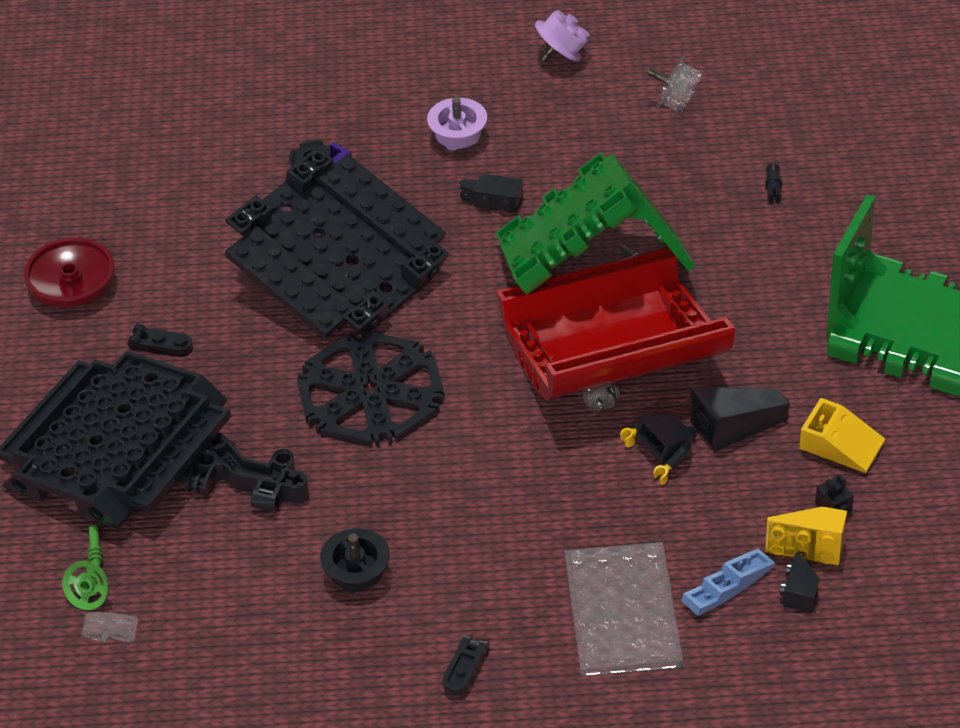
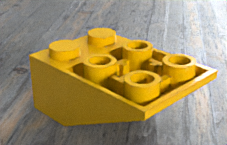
[799,398,885,473]
[765,507,847,565]

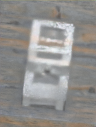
[81,612,138,643]

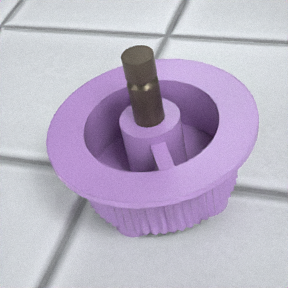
[535,10,590,62]
[427,97,487,151]

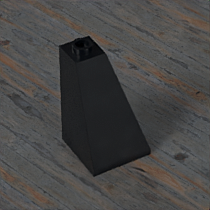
[690,387,790,452]

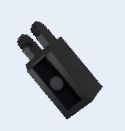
[459,174,523,213]

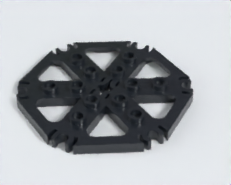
[297,331,445,447]

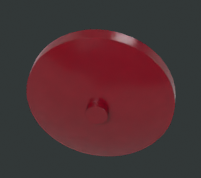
[24,237,115,307]

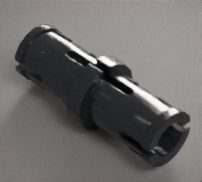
[765,164,782,203]

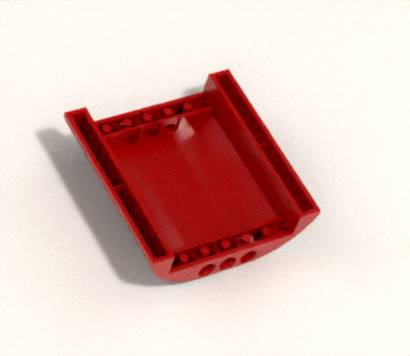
[496,247,735,400]

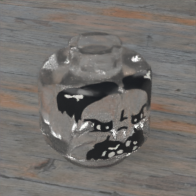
[583,383,620,412]

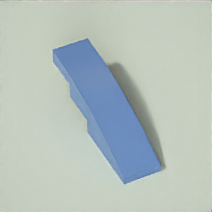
[681,549,775,616]

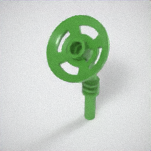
[62,525,109,610]

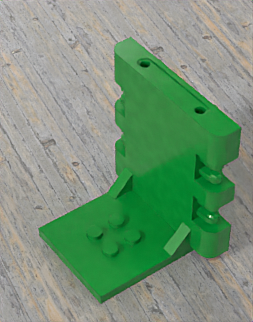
[495,152,696,295]
[826,194,960,397]

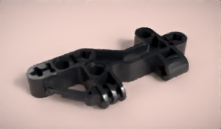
[179,432,309,513]

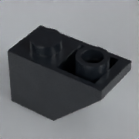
[780,553,819,613]

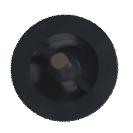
[320,528,390,593]

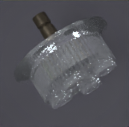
[646,55,702,111]

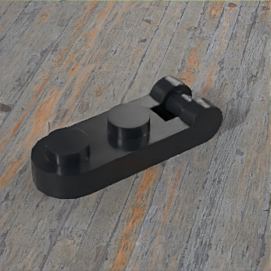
[127,324,193,356]
[443,635,490,696]

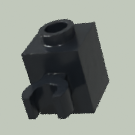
[815,474,854,515]

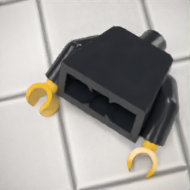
[620,414,697,484]

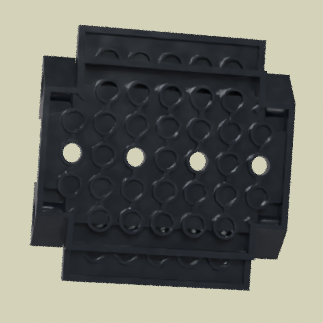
[225,147,449,339]
[0,351,232,529]

